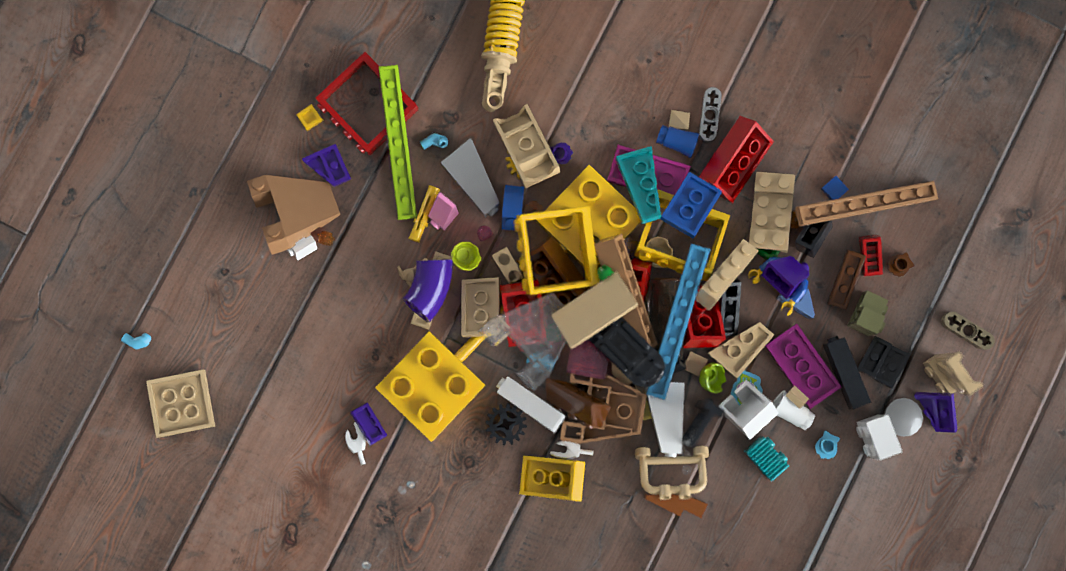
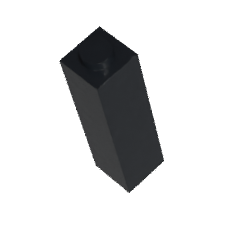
[823,335,872,410]

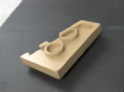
[707,322,774,378]

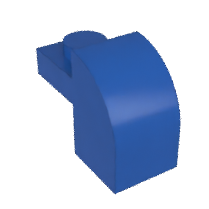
[502,185,524,231]

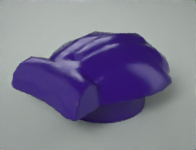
[549,143,573,164]

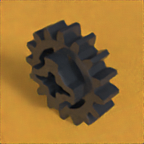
[485,403,527,445]

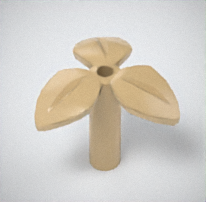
[397,258,428,287]

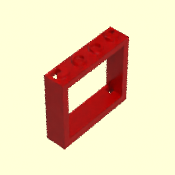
[315,52,419,156]

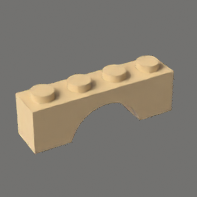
[695,239,758,311]

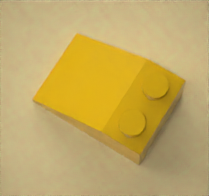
[519,455,585,501]

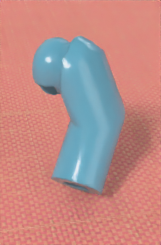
[420,133,448,150]
[121,333,151,349]

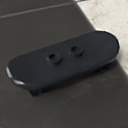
[588,316,665,387]

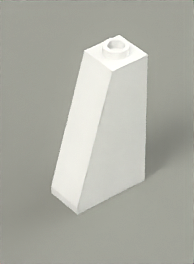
[496,376,566,433]
[644,382,684,457]

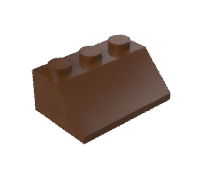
[545,377,611,429]

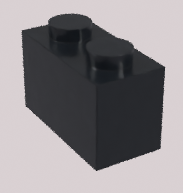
[795,220,833,258]

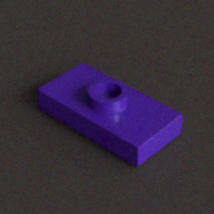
[350,402,387,446]

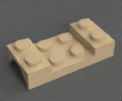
[493,104,560,189]
[749,172,795,253]
[923,352,983,395]

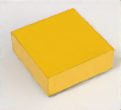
[296,104,323,131]

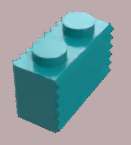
[744,436,789,481]

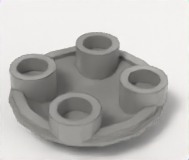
[885,398,923,437]

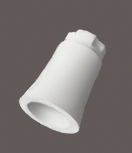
[773,390,815,430]

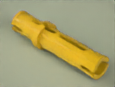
[409,185,440,243]

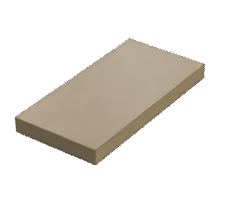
[551,272,638,349]

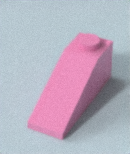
[428,193,459,230]

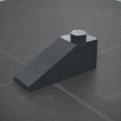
[719,278,742,336]

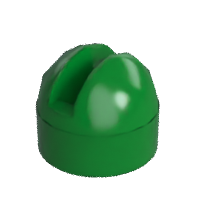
[597,265,614,282]

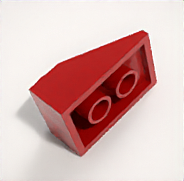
[500,280,547,347]
[681,285,726,348]

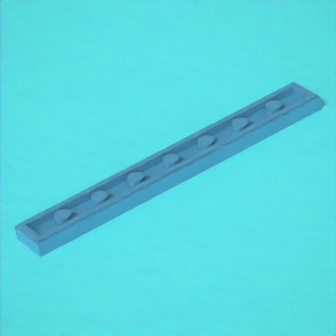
[646,244,710,400]

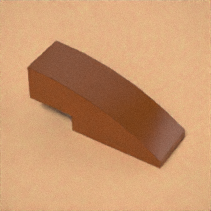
[644,493,708,518]

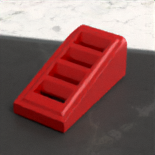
[859,235,883,276]

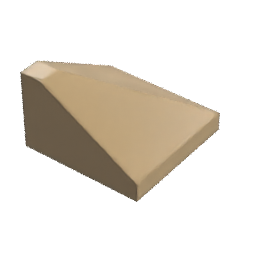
[669,110,690,131]

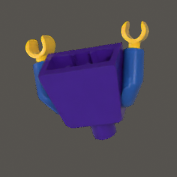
[748,256,810,316]

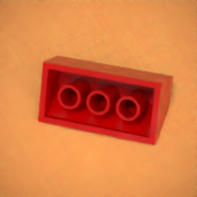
[699,116,774,203]

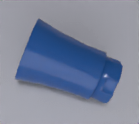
[656,125,700,158]

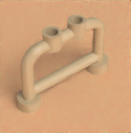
[635,446,709,500]

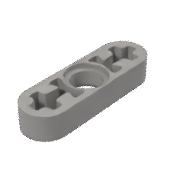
[699,87,721,143]

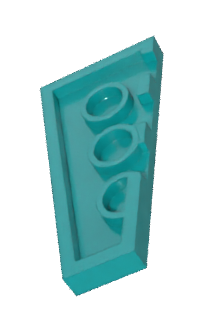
[616,146,661,224]

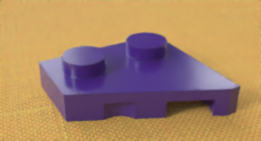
[302,144,351,187]
[914,392,958,433]

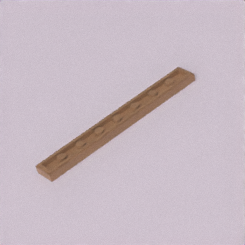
[795,181,938,227]

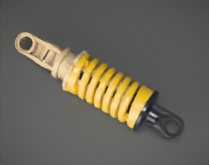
[481,0,525,112]

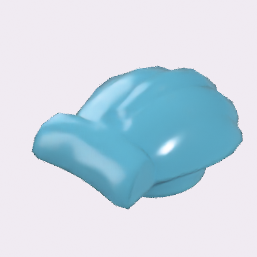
[815,431,840,459]

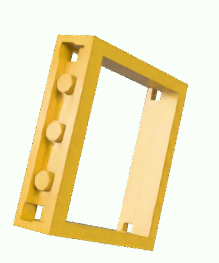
[634,190,730,282]
[514,207,599,294]

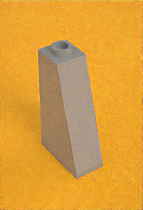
[441,139,500,218]

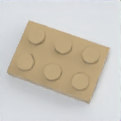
[461,277,501,337]

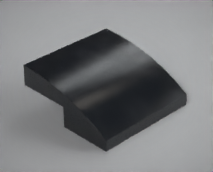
[858,336,911,389]

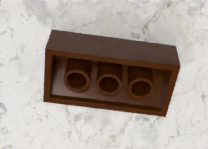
[516,236,591,313]

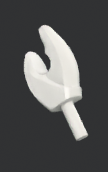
[345,422,366,465]
[550,441,593,460]

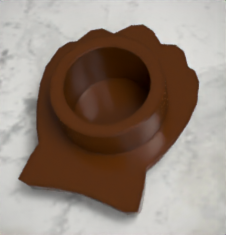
[888,252,914,277]

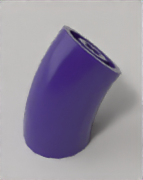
[403,260,453,323]

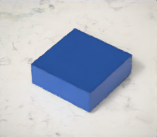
[821,176,849,200]

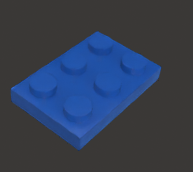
[660,172,722,239]

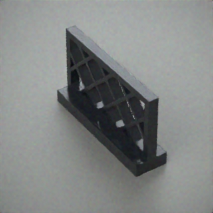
[682,400,725,448]

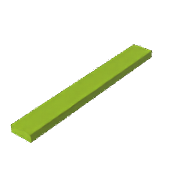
[378,65,417,220]

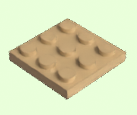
[146,370,215,438]

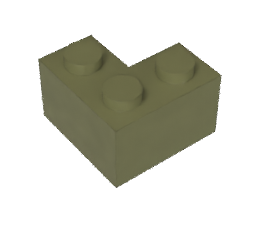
[847,290,888,336]

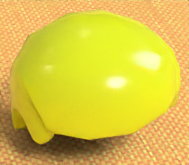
[451,242,482,271]

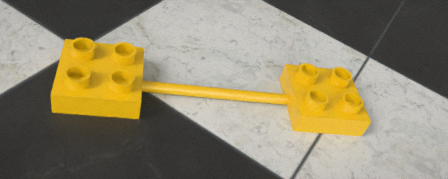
[375,165,641,442]

